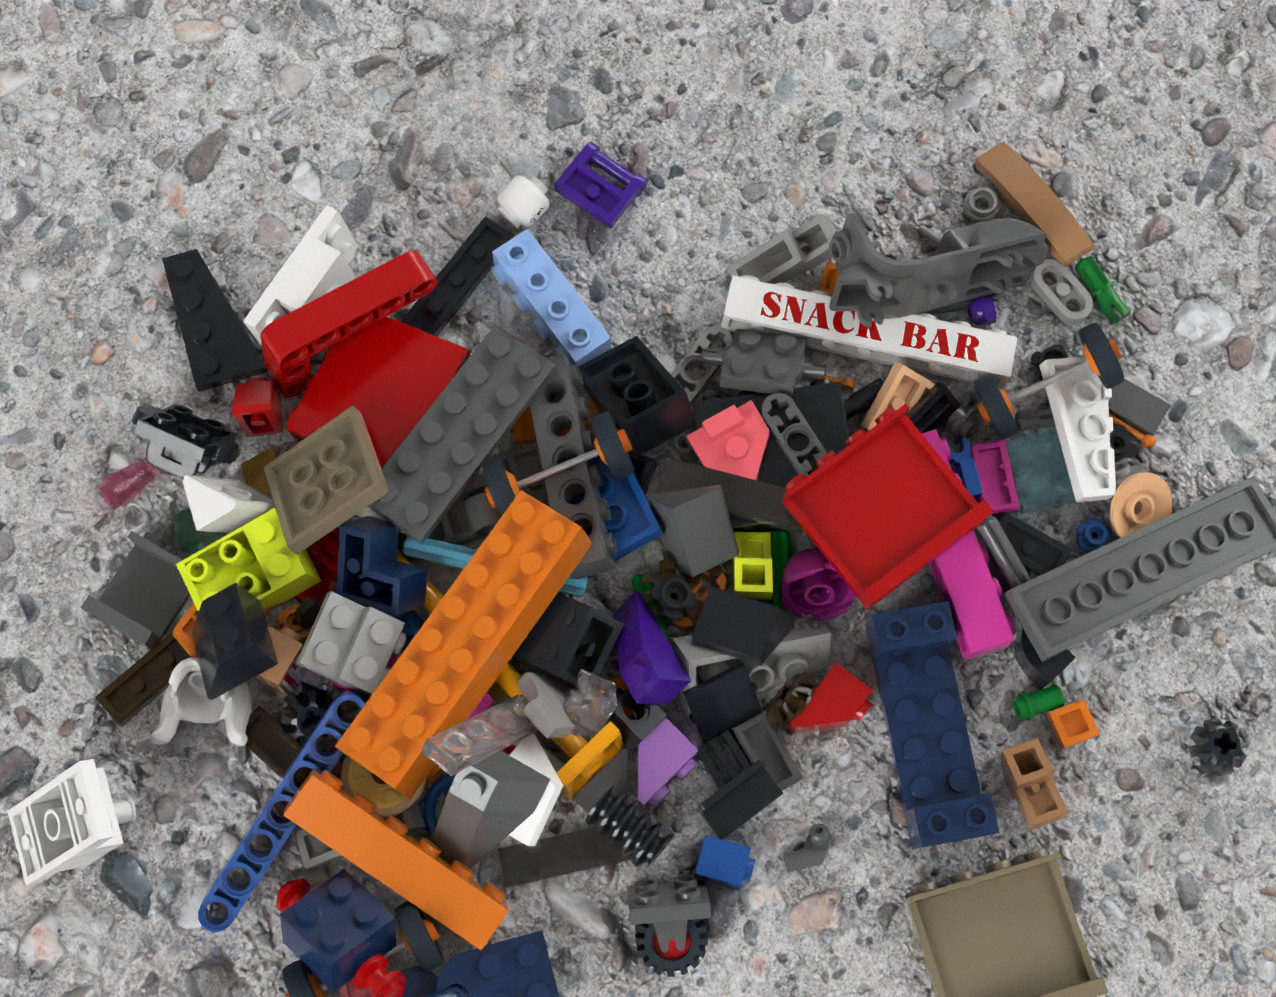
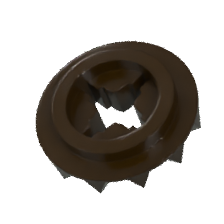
[766,672,815,726]

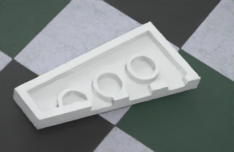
[1039,357,1116,503]

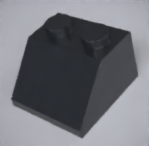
[192,583,278,700]

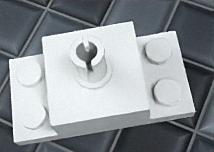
[243,205,358,346]
[8,759,136,886]

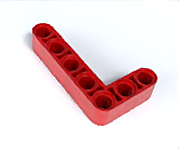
[260,250,438,398]

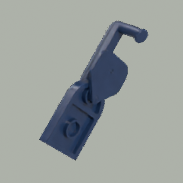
[400,930,559,997]

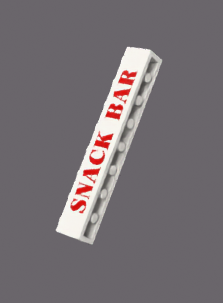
[721,275,1017,389]

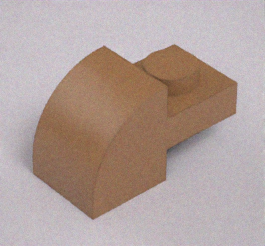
[1001,738,1068,830]

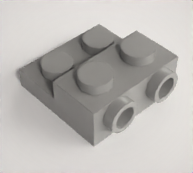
[296,591,406,695]

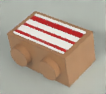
[255,626,306,696]

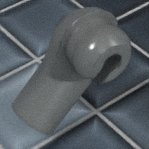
[783,824,832,873]

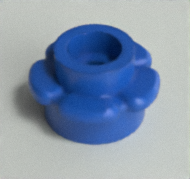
[1076,518,1113,553]

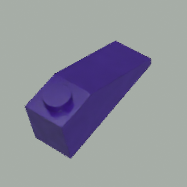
[613,591,691,705]

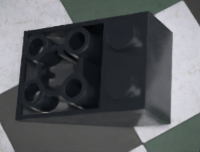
[512,592,624,693]

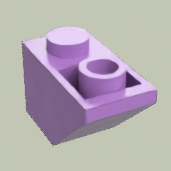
[638,718,699,809]

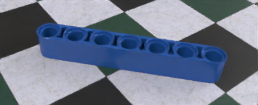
[198,690,366,932]

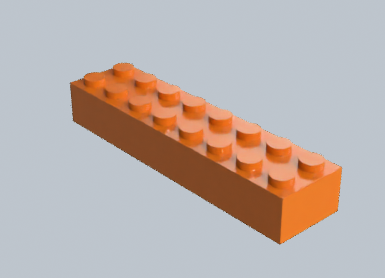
[335,490,593,800]

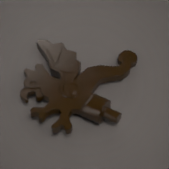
[640,551,722,627]

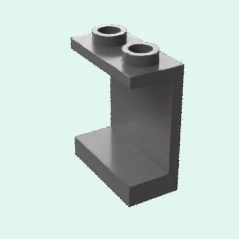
[81,531,190,650]

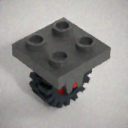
[627,876,711,977]

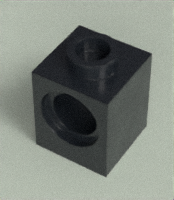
[599,686,667,751]

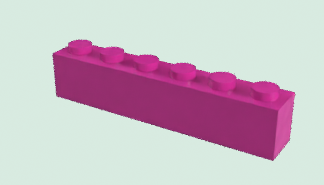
[921,429,1016,661]

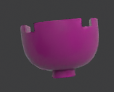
[781,547,856,621]

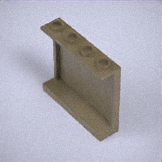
[905,848,1109,997]

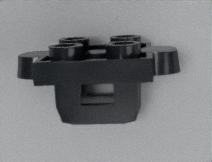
[132,404,239,479]

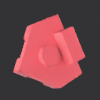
[687,400,770,483]

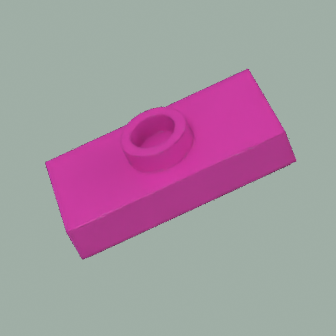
[970,440,1020,517]

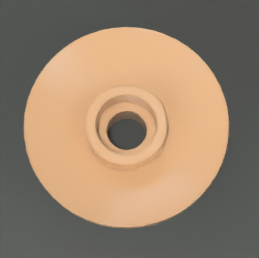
[1110,472,1173,538]

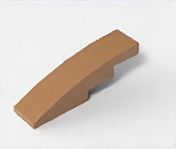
[976,141,1094,267]

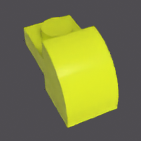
[732,532,773,600]

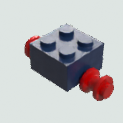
[276,869,406,997]

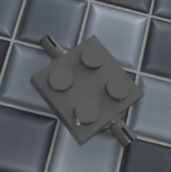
[701,329,827,397]

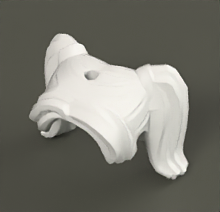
[151,658,252,746]

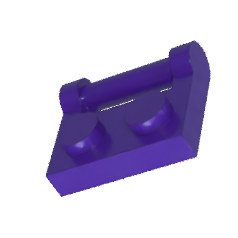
[554,141,648,228]

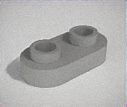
[1031,259,1093,325]

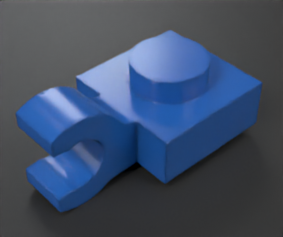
[946,437,983,502]

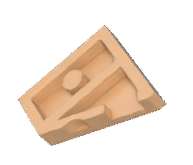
[860,362,935,431]

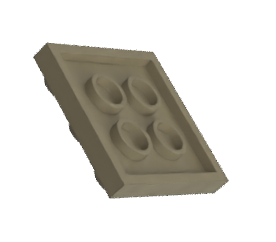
[263,406,390,554]

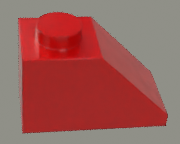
[232,377,283,437]
[787,663,873,733]

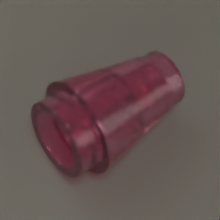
[96,460,155,511]

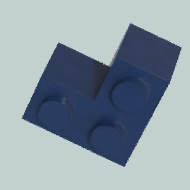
[336,516,427,616]

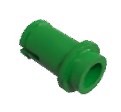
[1012,684,1065,721]

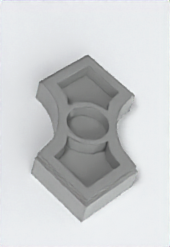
[518,672,575,738]

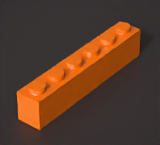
[283,769,509,950]

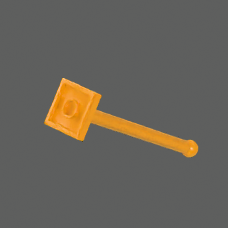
[397,549,624,800]

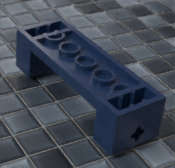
[865,601,1000,850]

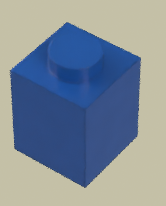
[694,835,755,889]

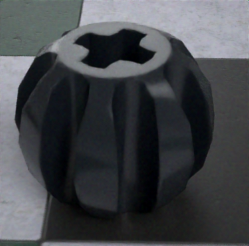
[279,686,333,744]
[1188,718,1249,776]

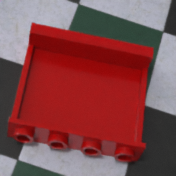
[285,316,471,469]
[782,404,994,611]

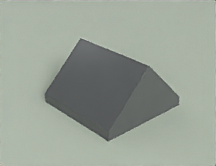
[648,485,740,577]

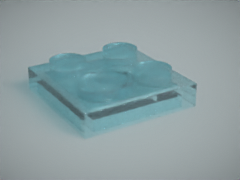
[1006,430,1076,514]

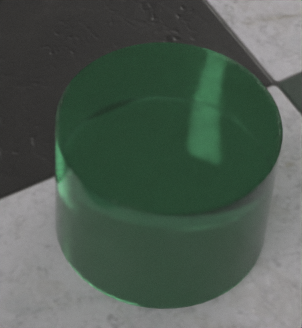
[172,508,226,553]

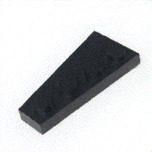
[162,249,268,392]

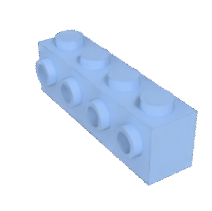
[491,229,611,367]

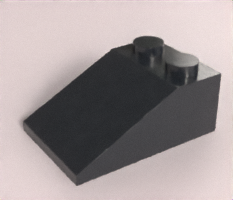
[579,336,696,459]

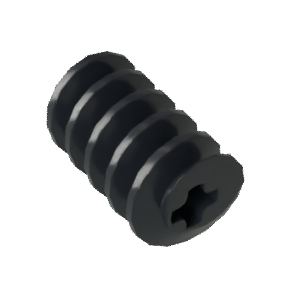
[585,785,675,868]

